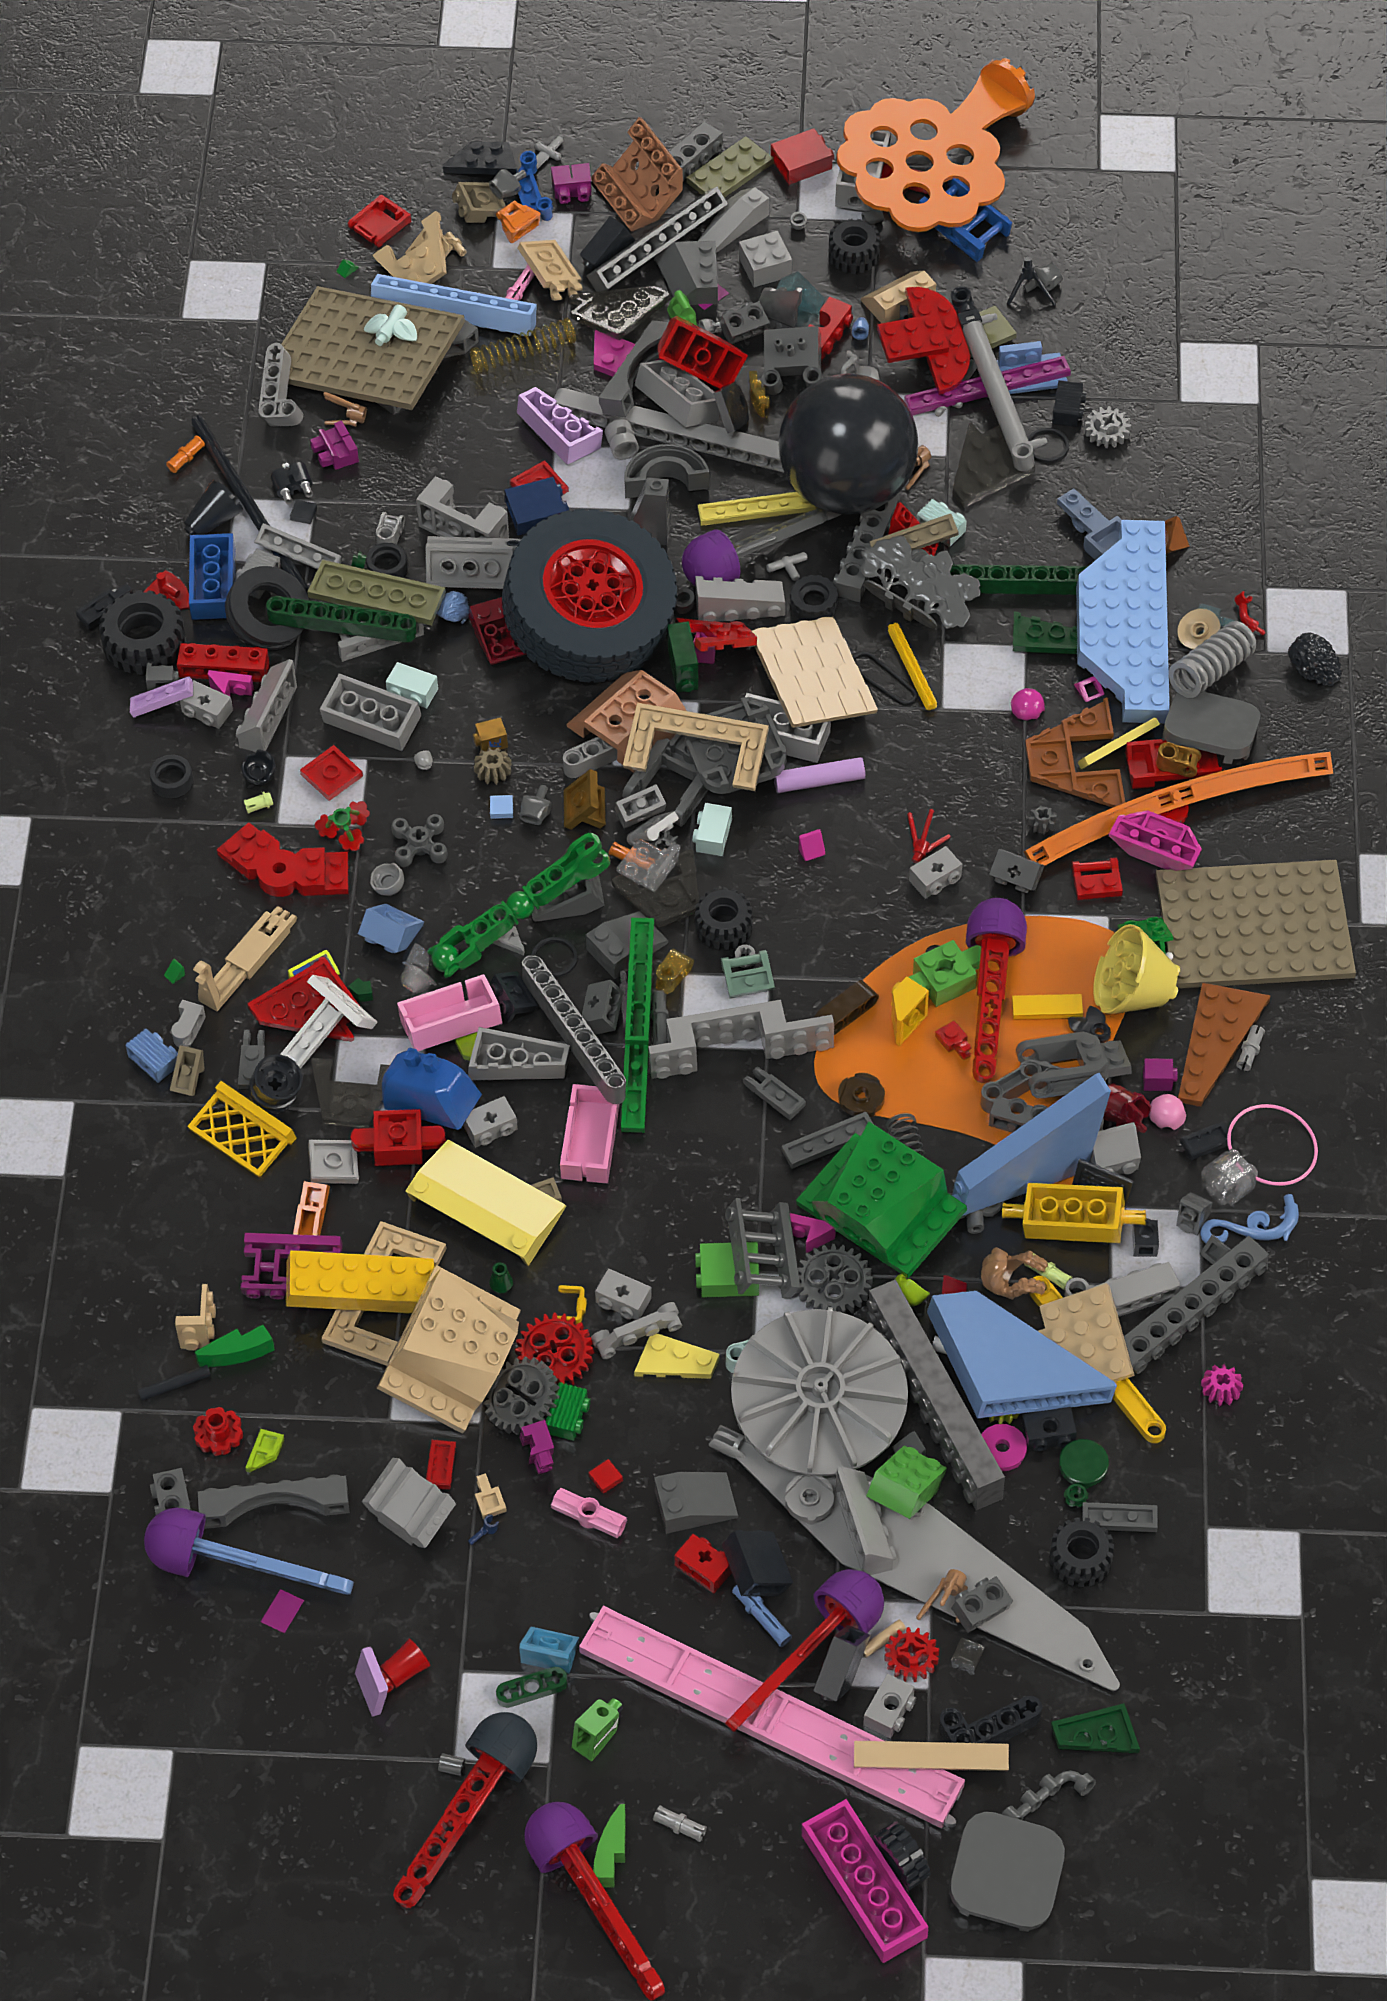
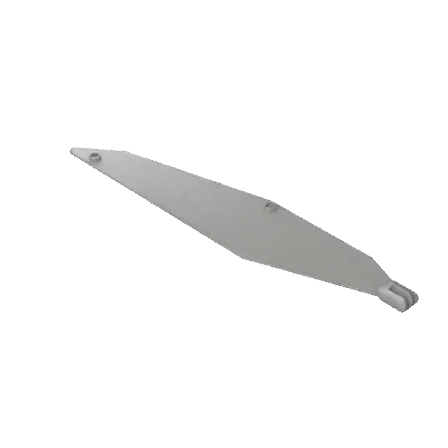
[709,1425,1120,1691]

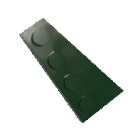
[1013,611,1077,654]

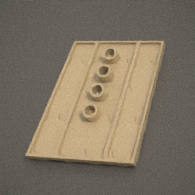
[752,617,878,728]

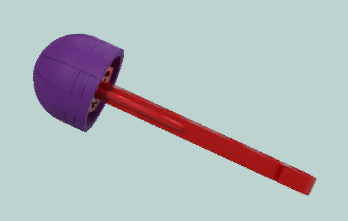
[966,898,1027,1083]
[724,1569,884,1733]
[525,1802,665,2001]

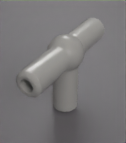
[766,552,807,581]

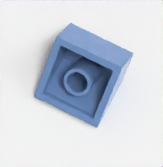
[358,904,424,953]

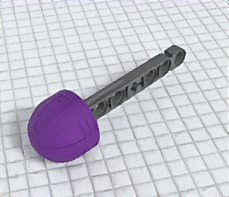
[682,508,841,586]

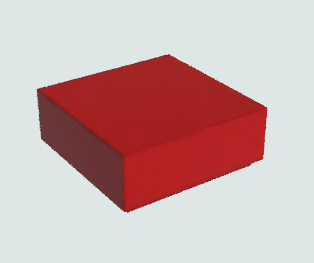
[588,1459,623,1494]

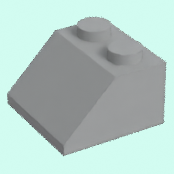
[1089,1122,1141,1174]

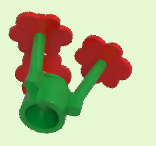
[314,801,370,851]

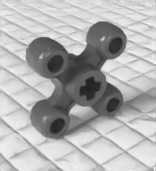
[391,814,448,867]

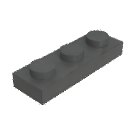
[1082,1502,1158,1532]

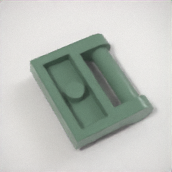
[721,950,775,998]

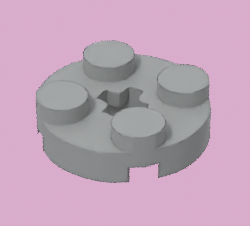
[785,1474,834,1525]

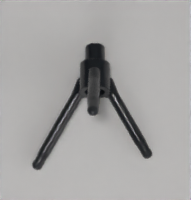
[1007,256,1056,306]

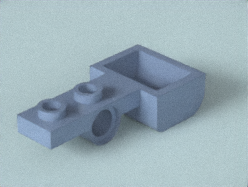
[1057,488,1121,560]

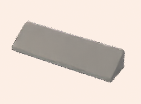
[254,523,343,570]

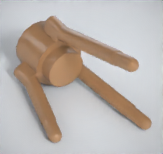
[323,392,367,427]
[905,445,931,490]
[916,1569,968,1623]

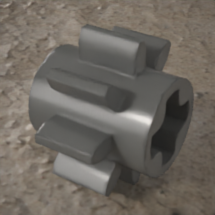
[1028,806,1057,835]
[651,831,680,860]

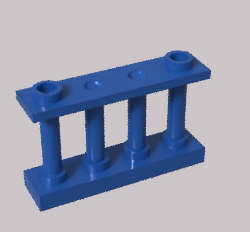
[919,178,1012,262]

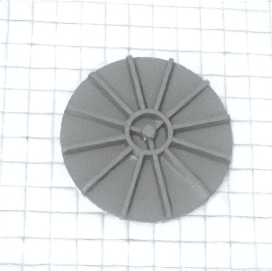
[731,1307,908,1477]

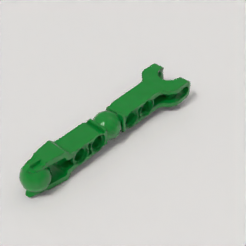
[427,833,610,978]

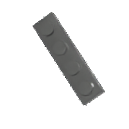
[782,1112,873,1169]

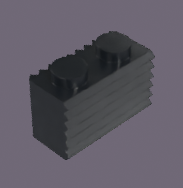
[1052,380,1087,427]

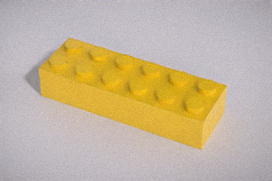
[286,1250,434,1313]

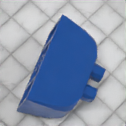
[382,1048,482,1130]

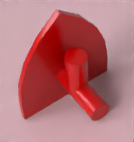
[144,570,190,610]

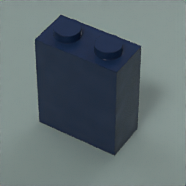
[505,476,569,536]

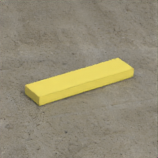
[1078,717,1160,769]

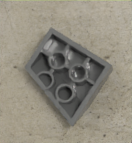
[654,241,718,305]

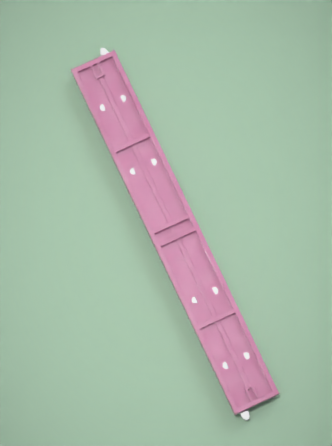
[579,1606,965,1828]

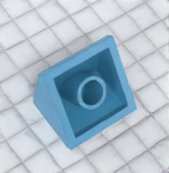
[519,1627,579,1674]

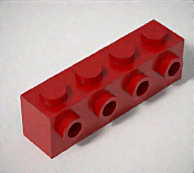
[177,643,269,682]

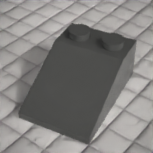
[532,875,605,922]
[586,911,668,979]
[654,1472,738,1534]

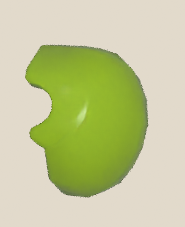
[894,1274,930,1306]

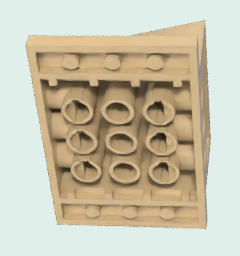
[377,1265,521,1434]

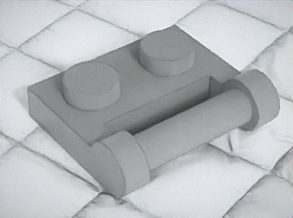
[627,811,679,846]

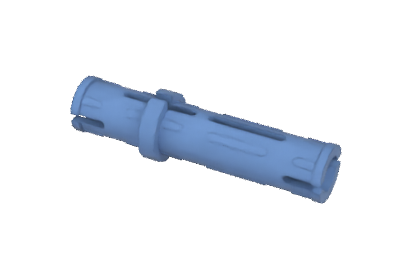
[732,1585,792,1647]

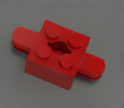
[351,1109,446,1166]

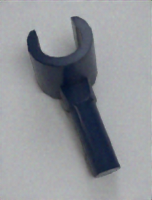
[468,1515,499,1545]

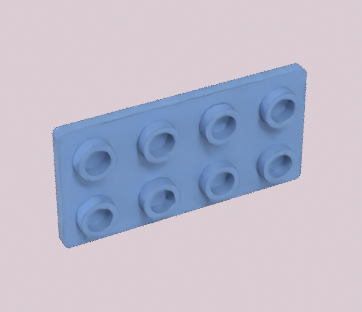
[997,341,1067,394]

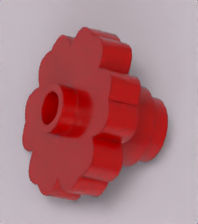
[193,1407,243,1456]

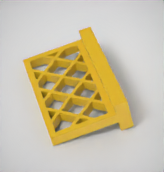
[187,1081,297,1178]

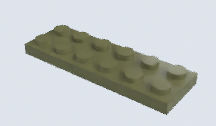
[308,560,446,626]

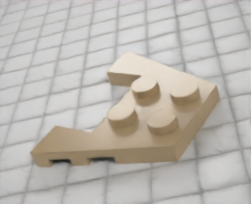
[373,211,447,284]

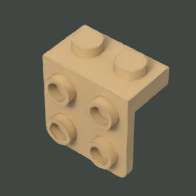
[175,1284,216,1350]

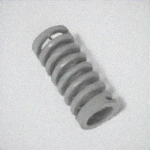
[1169,621,1256,698]

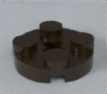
[838,1073,885,1118]

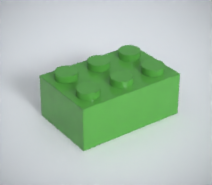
[866,1446,947,1519]

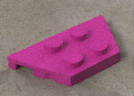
[594,329,662,381]

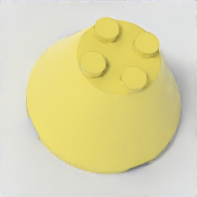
[1093,924,1180,1014]

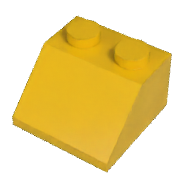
[891,976,929,1046]

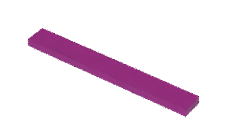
[904,356,1071,416]

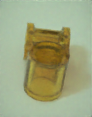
[656,949,694,993]

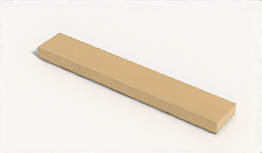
[854,1741,1009,1771]

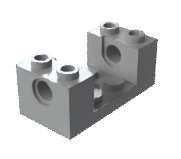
[835,130,891,211]
[416,476,509,539]

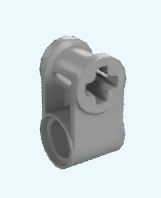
[376,512,405,545]

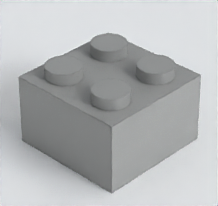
[739,231,792,287]

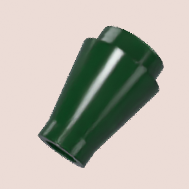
[489,1262,513,1293]

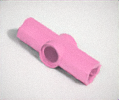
[551,1488,627,1538]

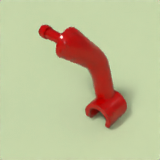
[1235,591,1265,635]

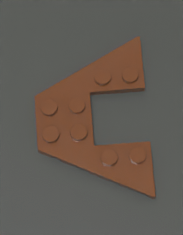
[1025,698,1125,807]

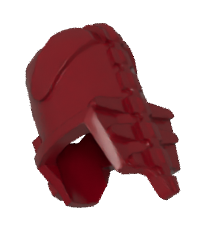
[1103,1083,1152,1133]

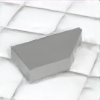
[493,920,525,955]

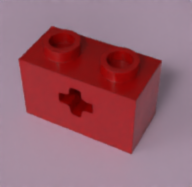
[675,1534,732,1593]

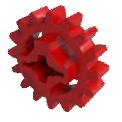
[884,1627,939,1682]

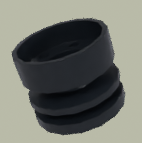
[248,1054,303,1114]

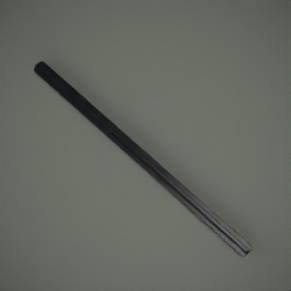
[191,415,308,594]

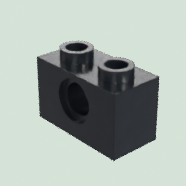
[1021,1407,1077,1452]

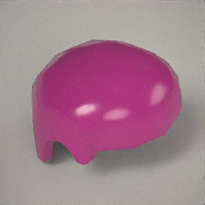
[1011,688,1045,721]

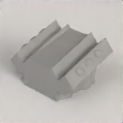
[362,1458,456,1548]

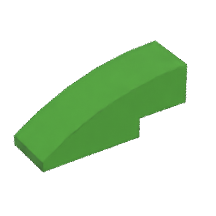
[593,1804,626,1887]

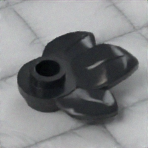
[1068,1006,1111,1043]

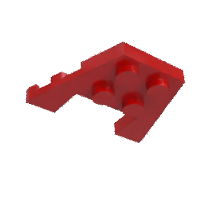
[675,618,757,652]

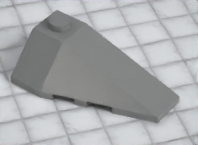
[698,187,769,253]

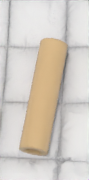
[863,1619,906,1658]

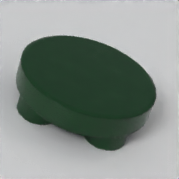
[1059,1439,1109,1489]

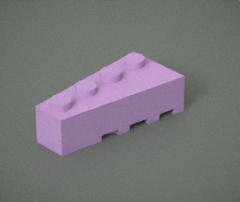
[517,387,603,465]

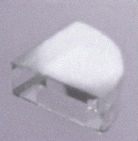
[406,943,430,972]

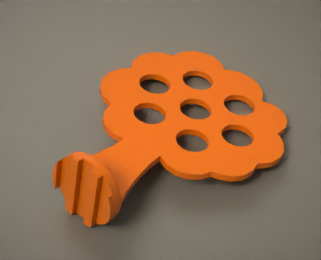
[836,58,1035,232]

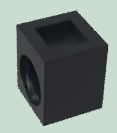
[1132,1218,1159,1257]

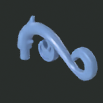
[1200,1194,1299,1244]

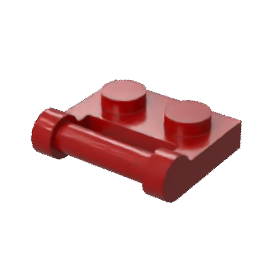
[1071,857,1123,900]

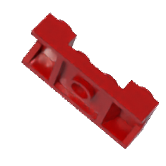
[1125,739,1222,789]

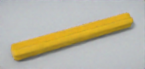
[888,623,937,711]

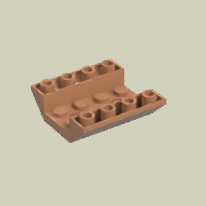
[591,117,683,231]
[567,670,687,772]

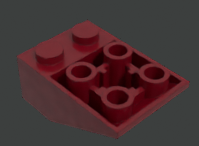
[469,597,527,665]

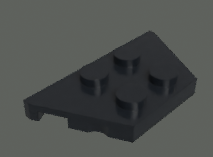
[442,141,517,175]

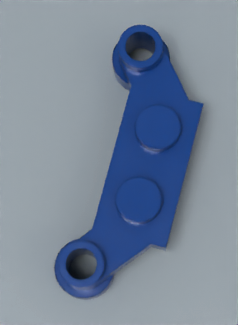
[518,151,553,221]

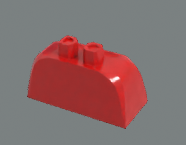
[658,316,748,389]

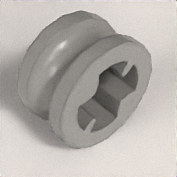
[735,945,755,968]

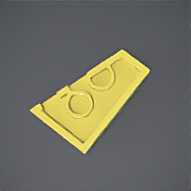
[634,1334,720,1379]

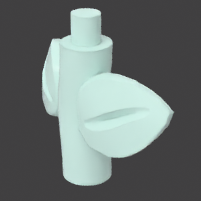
[364,305,417,346]

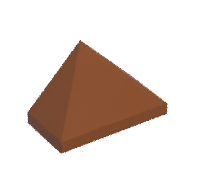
[1165,516,1190,554]

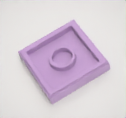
[355,1647,388,1717]

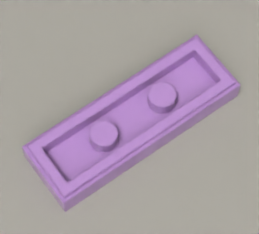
[130,676,193,717]

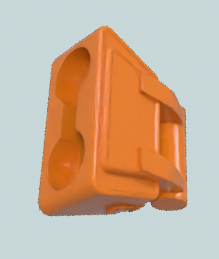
[496,200,540,243]

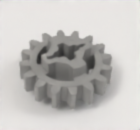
[1085,406,1131,448]

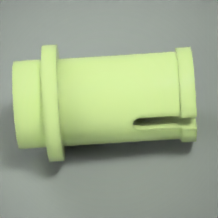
[244,792,273,814]

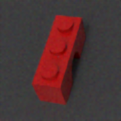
[808,297,853,361]

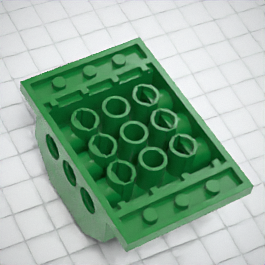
[796,1121,967,1278]

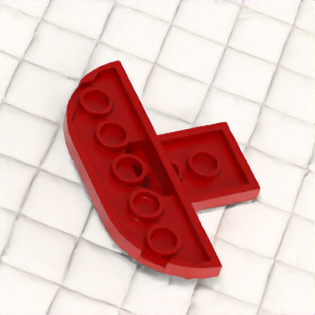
[877,287,970,395]

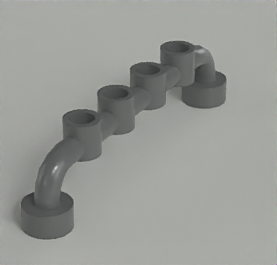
[1002,1770,1096,1820]

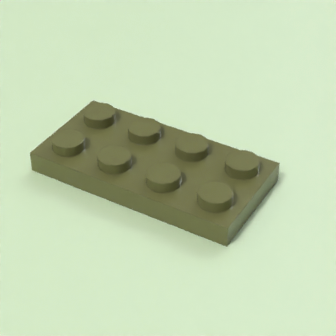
[687,136,774,198]

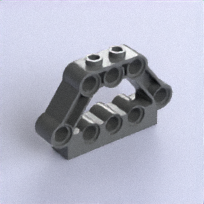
[980,1059,1104,1133]

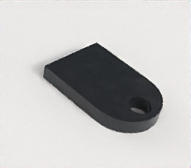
[713,383,749,434]

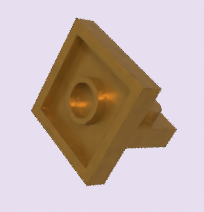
[564,769,605,830]

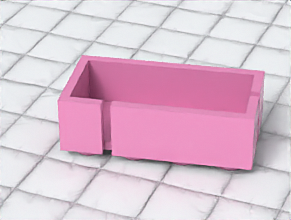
[397,974,502,1051]
[560,1084,620,1183]

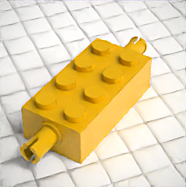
[1002,1183,1146,1243]

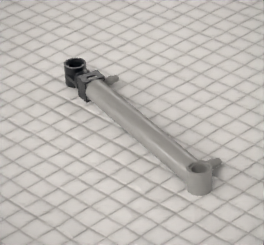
[951,286,1047,471]

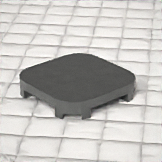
[1162,692,1260,764]
[685,697,787,794]
[949,1812,1065,1932]

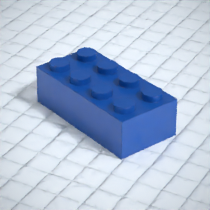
[189,533,236,620]

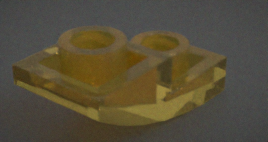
[749,371,769,417]

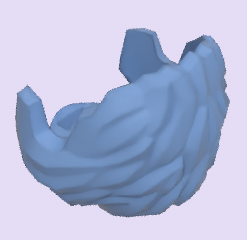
[437,591,470,624]

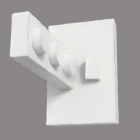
[281,975,377,1069]

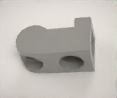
[171,1000,206,1047]

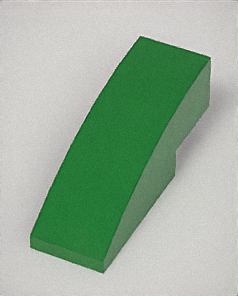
[195,1325,275,1367]

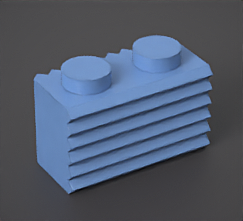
[126,1029,178,1083]

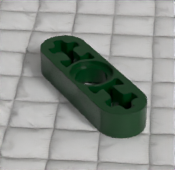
[496,1667,567,1708]

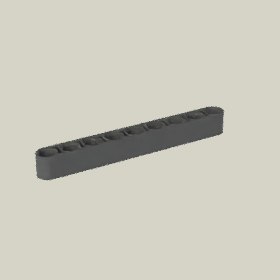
[522,955,626,1104]

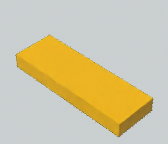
[1012,994,1083,1019]

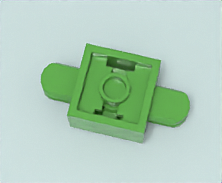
[909,940,981,1007]

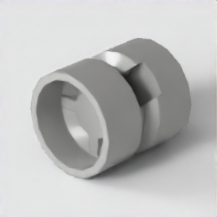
[605,419,639,460]

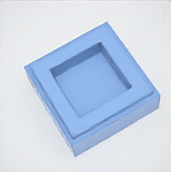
[490,795,513,819]

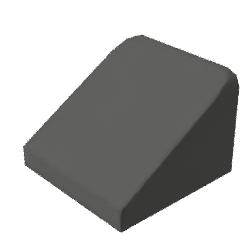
[892,1431,926,1456]

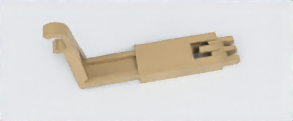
[193,906,297,1011]

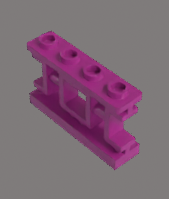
[241,1233,342,1299]

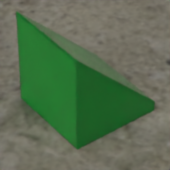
[336,259,359,278]
[164,959,185,984]

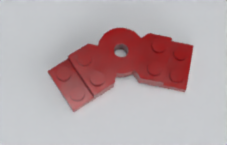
[217,822,348,897]

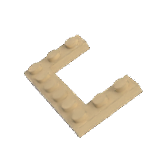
[623,703,769,791]
[322,1221,447,1366]

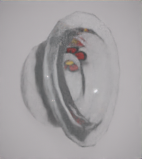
[400,961,437,994]

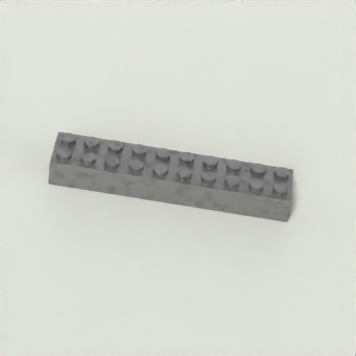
[866,1279,1005,1510]

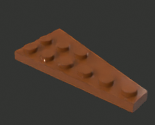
[1178,983,1271,1107]

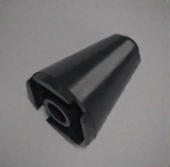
[184,479,243,535]

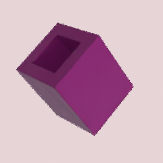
[1143,1059,1177,1091]

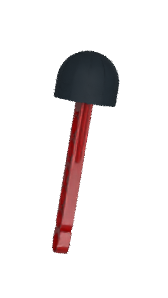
[393,1712,537,1908]

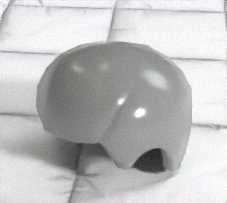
[370,863,404,896]

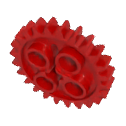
[515,1313,594,1384]

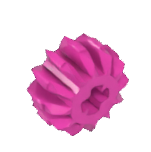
[1201,1363,1243,1407]

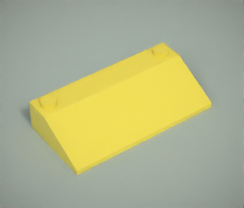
[406,1140,566,1266]

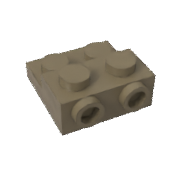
[452,182,506,223]

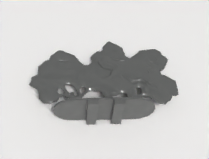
[860,535,980,629]

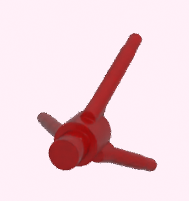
[908,809,951,864]

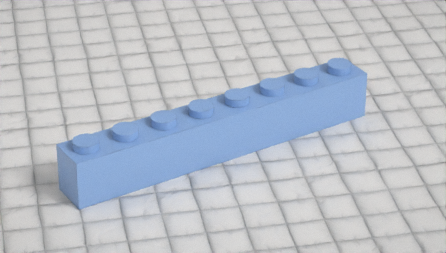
[371,274,537,336]

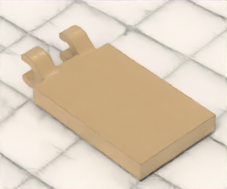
[517,240,583,300]

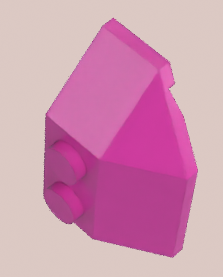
[1109,810,1202,871]

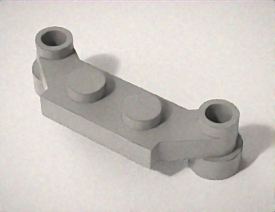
[591,1302,682,1359]

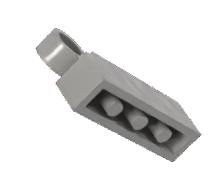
[1065,1262,1180,1317]

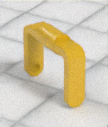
[557,1285,587,1324]

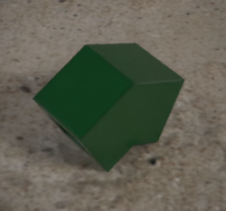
[348,978,373,1002]

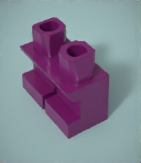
[551,163,592,204]
[310,420,359,470]
[520,1420,554,1474]

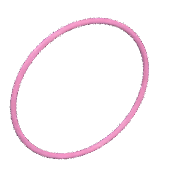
[1227,1104,1318,1186]

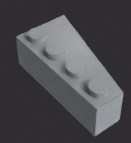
[695,576,785,622]
[468,1027,570,1080]

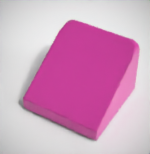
[1074,676,1105,702]
[799,829,825,861]

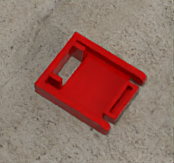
[348,194,411,247]

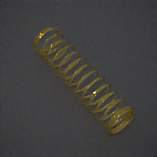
[470,317,576,374]

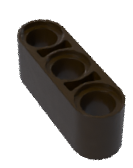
[814,980,879,1035]

